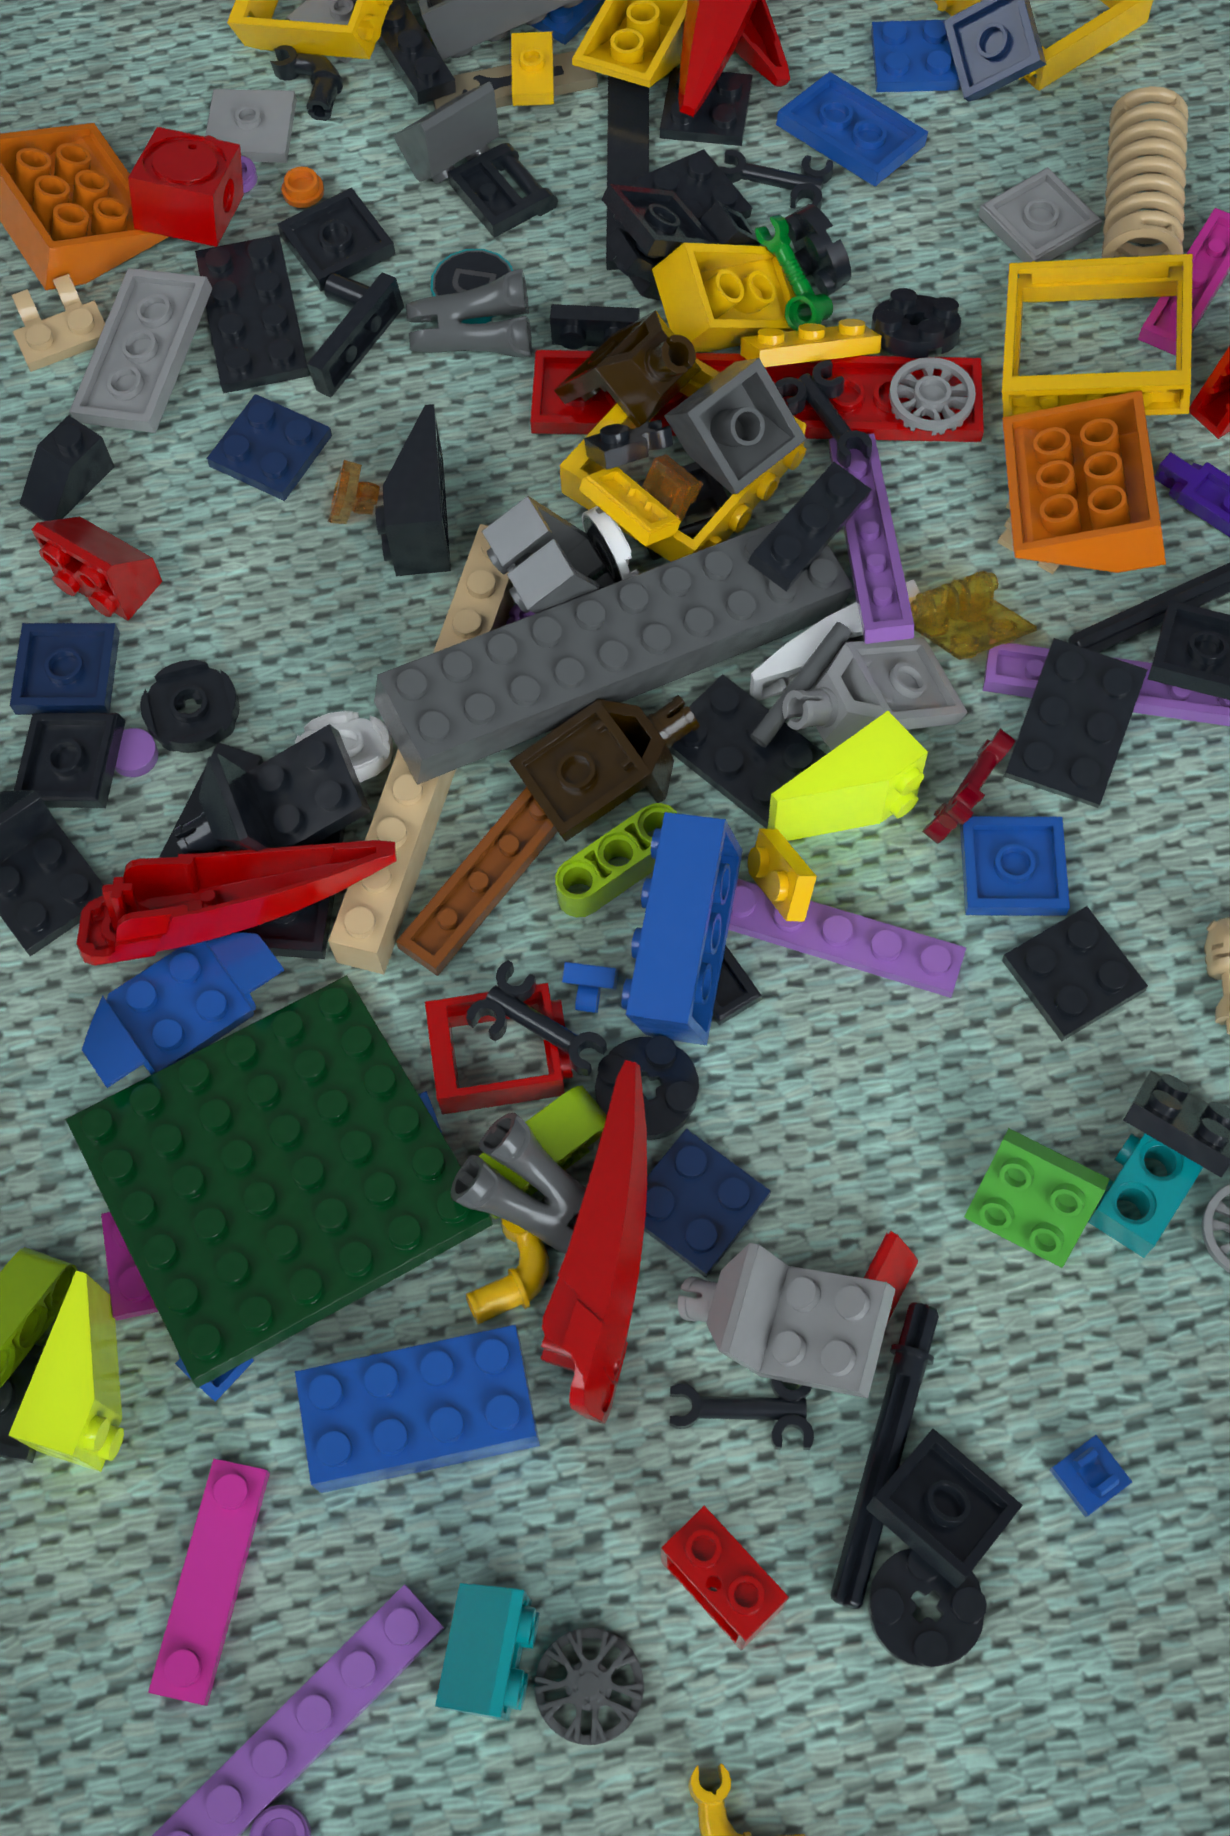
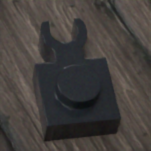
[584,420,673,470]

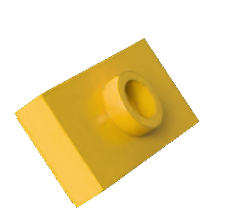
[511,32,554,106]
[579,467,681,547]

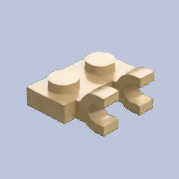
[11,274,105,372]

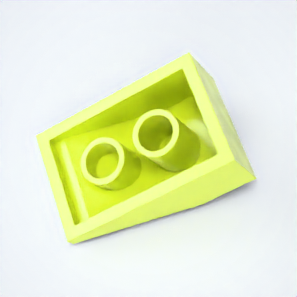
[768,711,928,841]
[9,1271,124,1472]

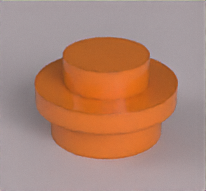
[281,166,324,208]

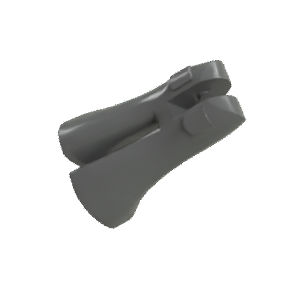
[406,269,532,358]
[451,1113,586,1254]

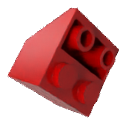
[31,516,162,621]

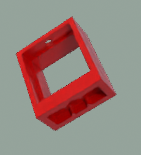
[425,983,573,1115]
[661,1505,789,1651]

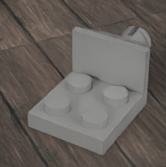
[782,637,968,750]
[678,1243,895,1399]

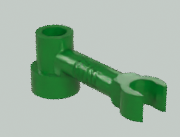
[755,215,833,331]

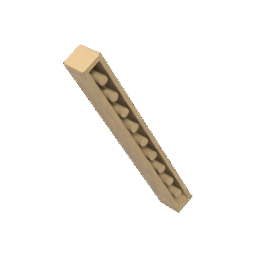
[328,524,515,975]

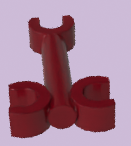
[922,728,1016,844]

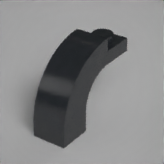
[606,201,761,300]

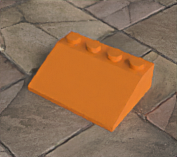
[0,123,169,290]
[1002,390,1166,573]

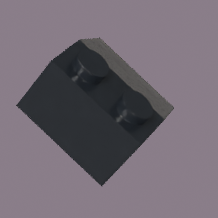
[375,404,451,576]

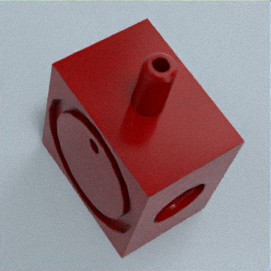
[128,127,244,247]

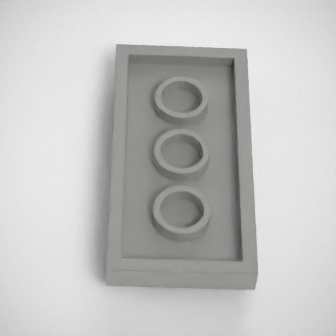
[69,268,212,433]

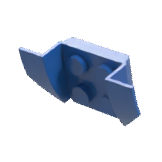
[82,932,284,1088]

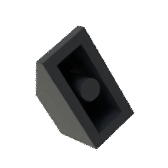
[20,415,115,521]

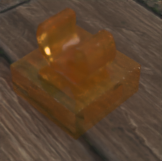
[642,454,703,521]
[328,460,380,524]

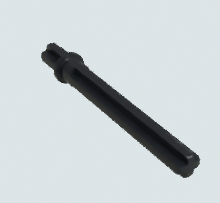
[1068,562,1230,653]
[830,1302,939,1609]

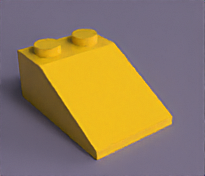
[572,0,688,88]
[652,243,796,352]

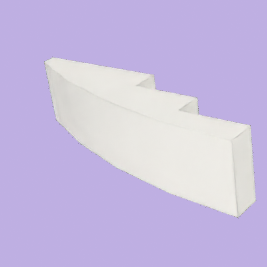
[750,579,921,701]

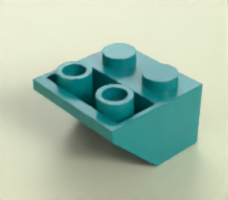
[435,1583,540,1722]

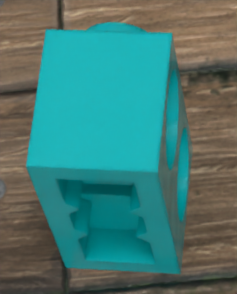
[1088,1133,1203,1258]

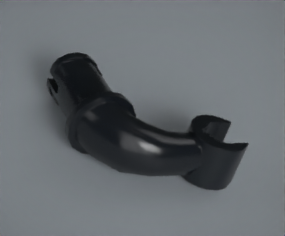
[270,45,343,121]

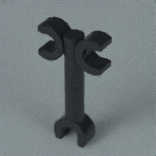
[719,150,833,209]
[775,360,872,468]
[466,960,607,1076]
[670,1379,814,1450]

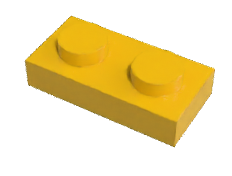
[747,828,817,922]

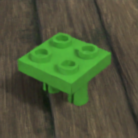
[964,1128,1110,1268]

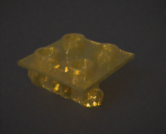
[910,570,1037,660]

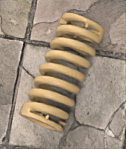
[1102,86,1189,258]

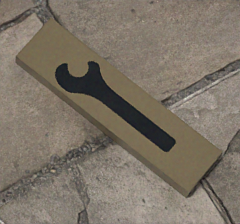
[433,51,598,110]

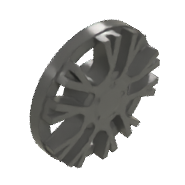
[534,1628,644,1745]

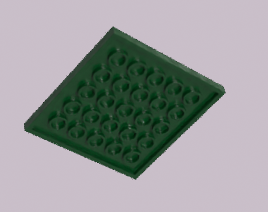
[65,975,493,1388]

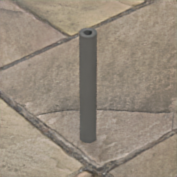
[750,622,852,748]

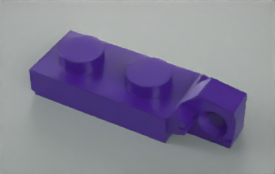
[1154,452,1230,537]

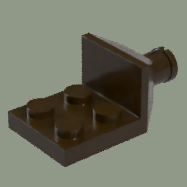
[554,310,701,428]
[509,695,700,842]

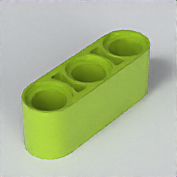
[555,803,678,918]
[479,1085,607,1219]
[0,1247,78,1388]

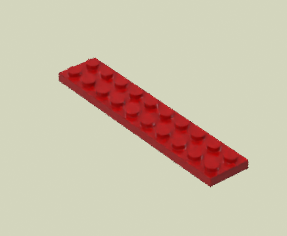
[530,350,984,442]

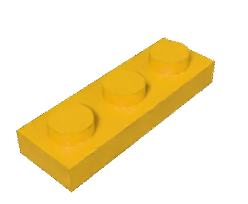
[740,319,882,367]

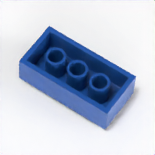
[621,812,743,1046]
[295,1324,540,1493]

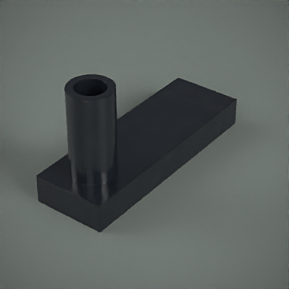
[307,272,404,398]

